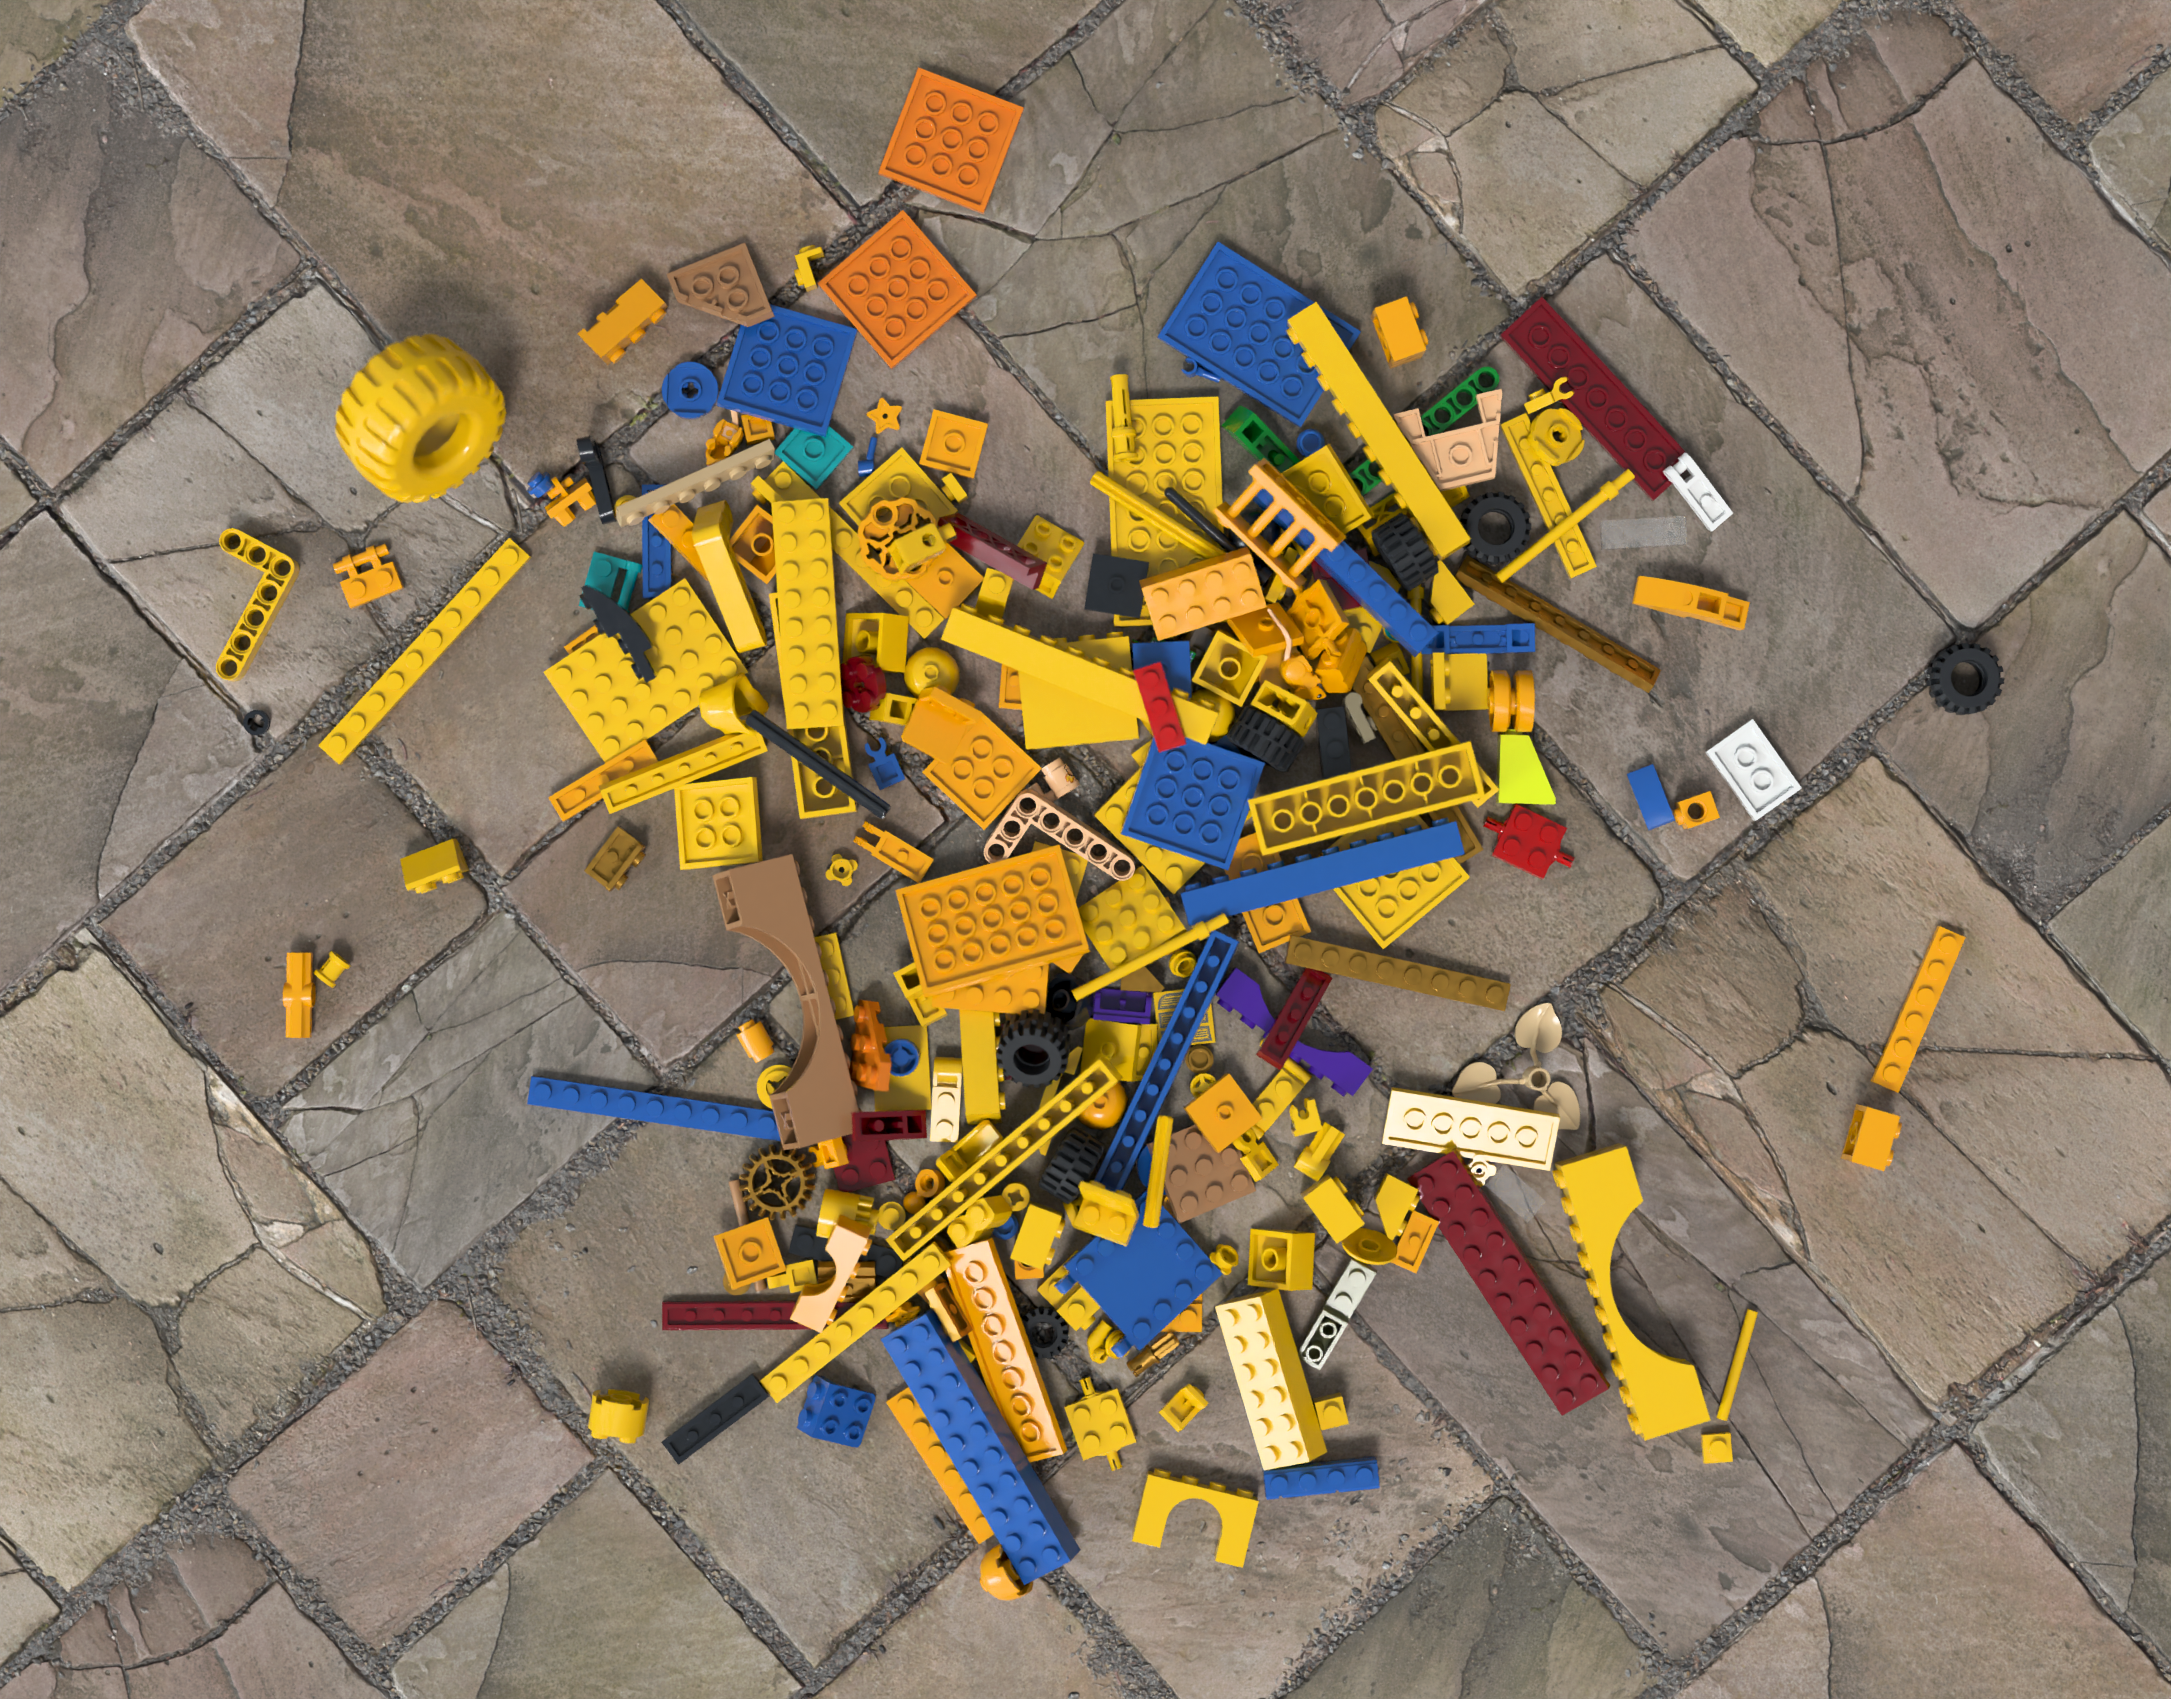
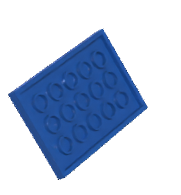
[1157,242,1361,428]

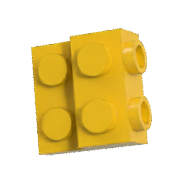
[1037,1250,1100,1331]

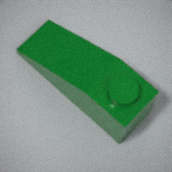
[1221,405,1300,473]

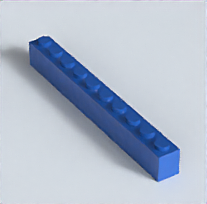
[1180,818,1465,926]
[1094,930,1240,1193]

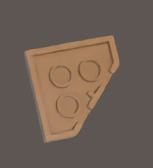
[667,243,775,327]

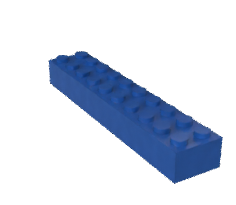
[881,1309,1080,1585]

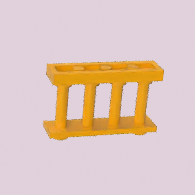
[1213,458,1346,590]

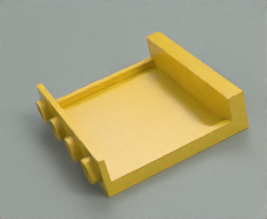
[1018,632,1140,750]

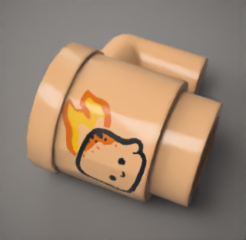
[1028,758,1081,802]

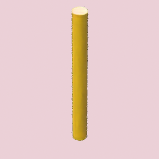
[1716,1309,1758,1421]

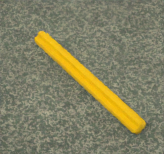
[1090,471,1226,559]

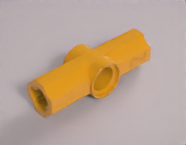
[283,952,316,1038]

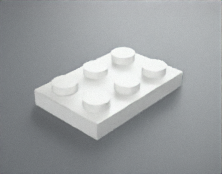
[1705,719,1802,821]

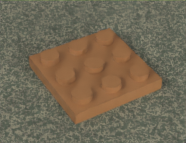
[1146,1124,1256,1223]

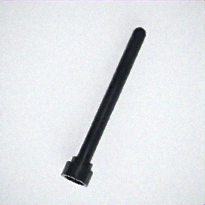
[1164,487,1274,586]

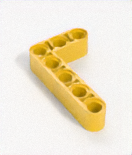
[692,500,767,653]
[216,528,300,682]

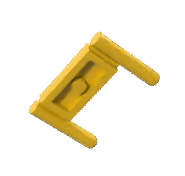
[1250,1038,1312,1141]

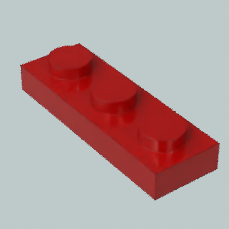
[1133,661,1187,752]

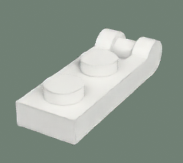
[1663,453,1733,531]

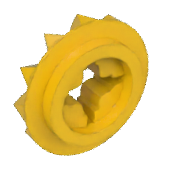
[757,1064,792,1109]

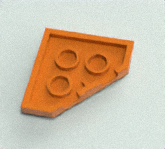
[848,999,891,1092]

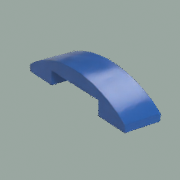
[1421,623,1535,655]

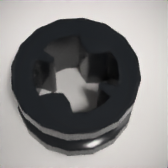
[243,710,270,735]

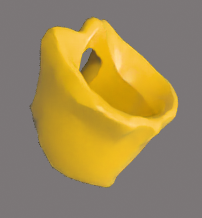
[699,673,769,736]

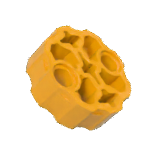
[857,497,938,582]

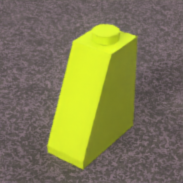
[1496,729,1556,805]

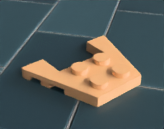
[1393,389,1502,492]

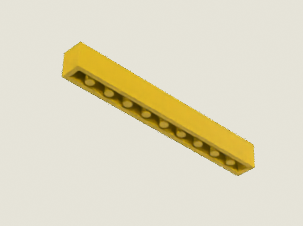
[1286,302,1470,561]
[941,603,1220,745]
[885,1056,1123,1262]

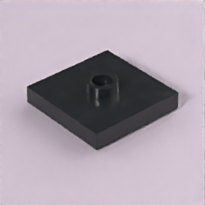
[1084,553,1149,619]

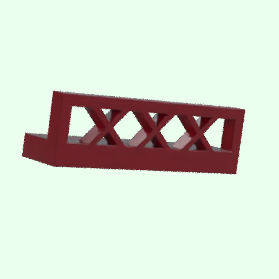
[937,513,1047,590]

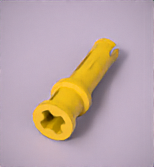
[1110,374,1139,462]

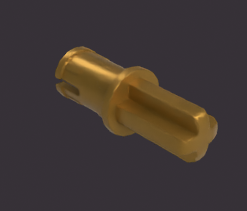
[1126,1331,1180,1377]

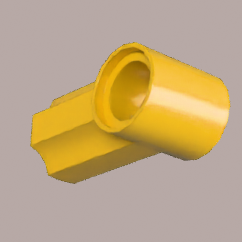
[1293,1121,1345,1182]

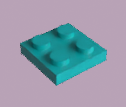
[774,426,854,490]

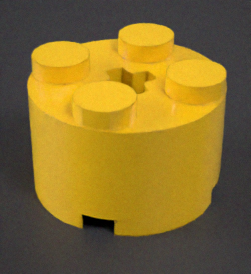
[588,1389,649,1443]

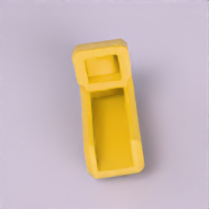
[936,1119,1004,1182]

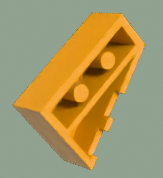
[577,278,668,365]

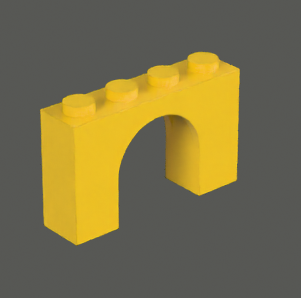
[1132,1468,1259,1568]

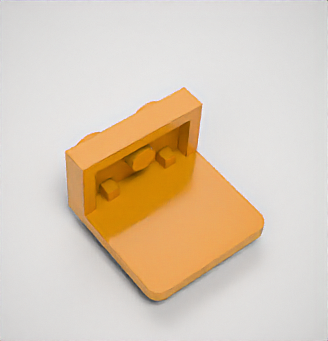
[901,685,982,763]

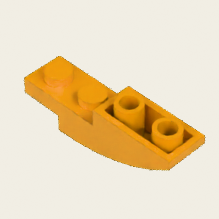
[1632,576,1750,631]

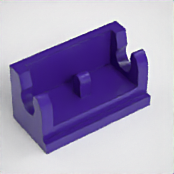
[1093,988,1152,1024]

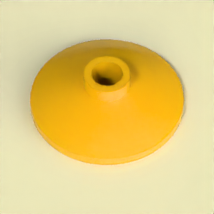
[1341,1228,1397,1265]

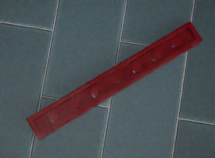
[662,1300,889,1330]

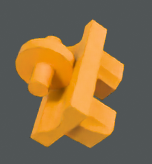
[544,476,596,527]

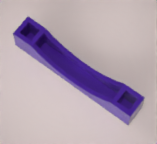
[1215,967,1373,1097]

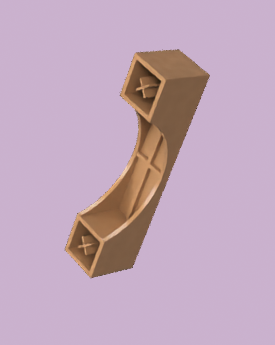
[712,854,862,1150]

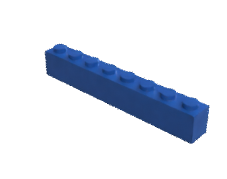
[1252,489,1438,657]

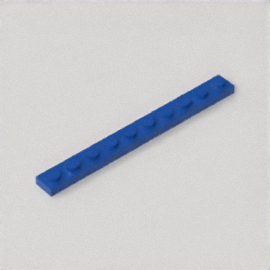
[527,1076,781,1141]

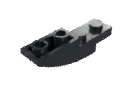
[579,584,657,683]

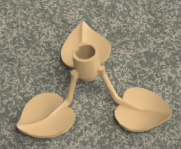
[1452,1003,1580,1130]

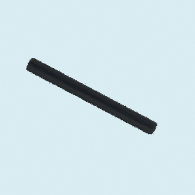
[745,710,891,819]

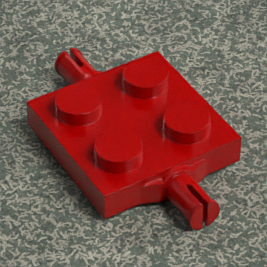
[1483,804,1575,880]

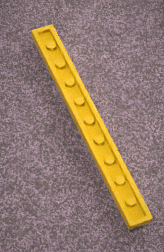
[318,538,531,765]

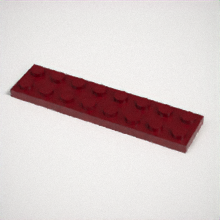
[1499,297,1695,501]

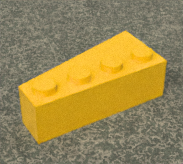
[959,1009,1006,1126]

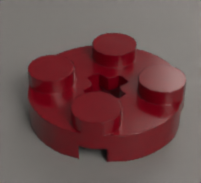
[840,655,886,713]

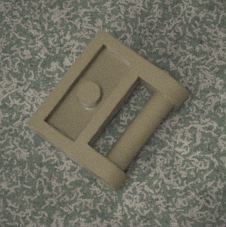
[1342,692,1377,745]

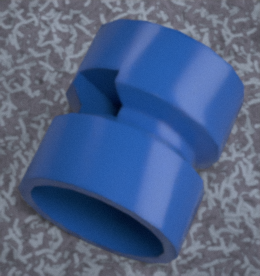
[884,1038,920,1077]

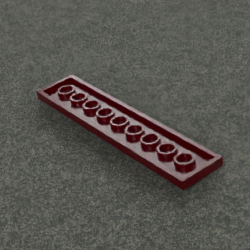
[1407,1148,1611,1416]

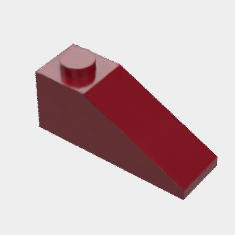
[851,1110,927,1141]

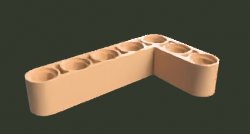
[984,789,1135,881]

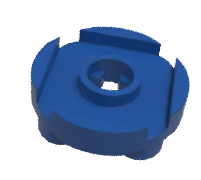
[662,362,719,419]

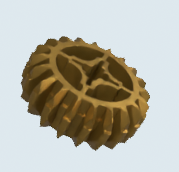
[739,1144,816,1220]

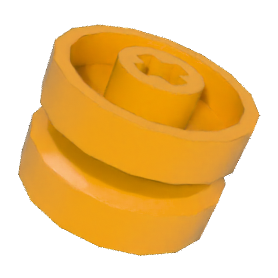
[1487,670,1535,732]

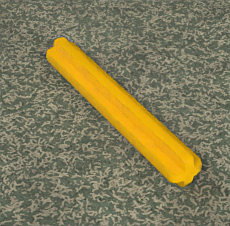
[1143,1115,1173,1228]

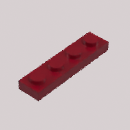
[1256,967,1333,1070]

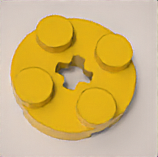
[1527,408,1584,466]

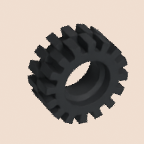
[1022,1306,1069,1359]

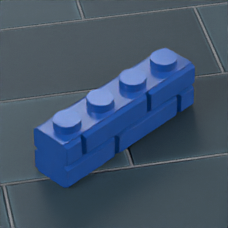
[1262,1456,1380,1500]

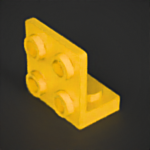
[1017,515,1084,599]
[1430,652,1488,711]
[1073,1181,1139,1247]

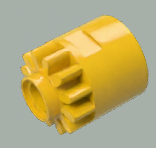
[816,1188,879,1238]

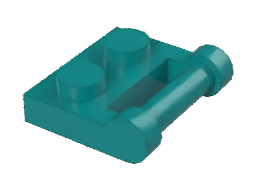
[579,552,643,614]

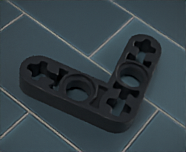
[576,435,617,525]

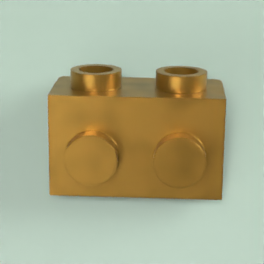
[584,826,646,892]

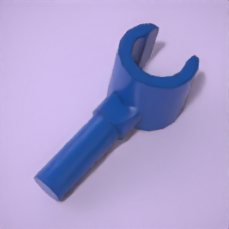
[1181,358,1220,383]
[858,437,878,477]

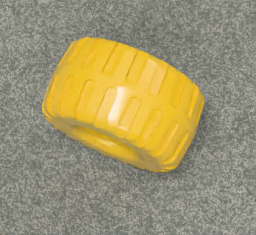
[335,334,506,503]

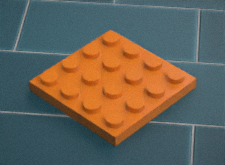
[878,67,1024,215]
[818,210,977,370]

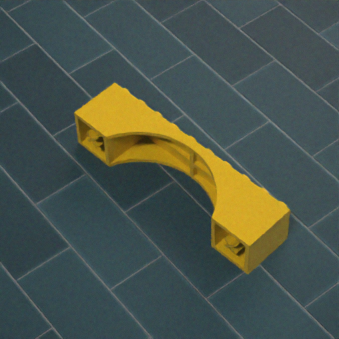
[1552,1143,1710,1440]

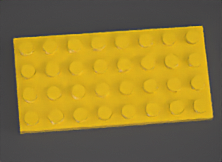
[1106,397,1227,627]

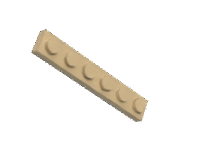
[616,439,775,527]

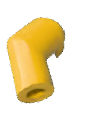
[1087,1320,1113,1364]

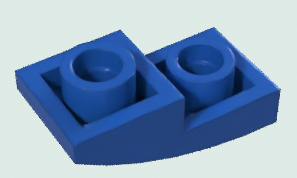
[1627,764,1675,830]

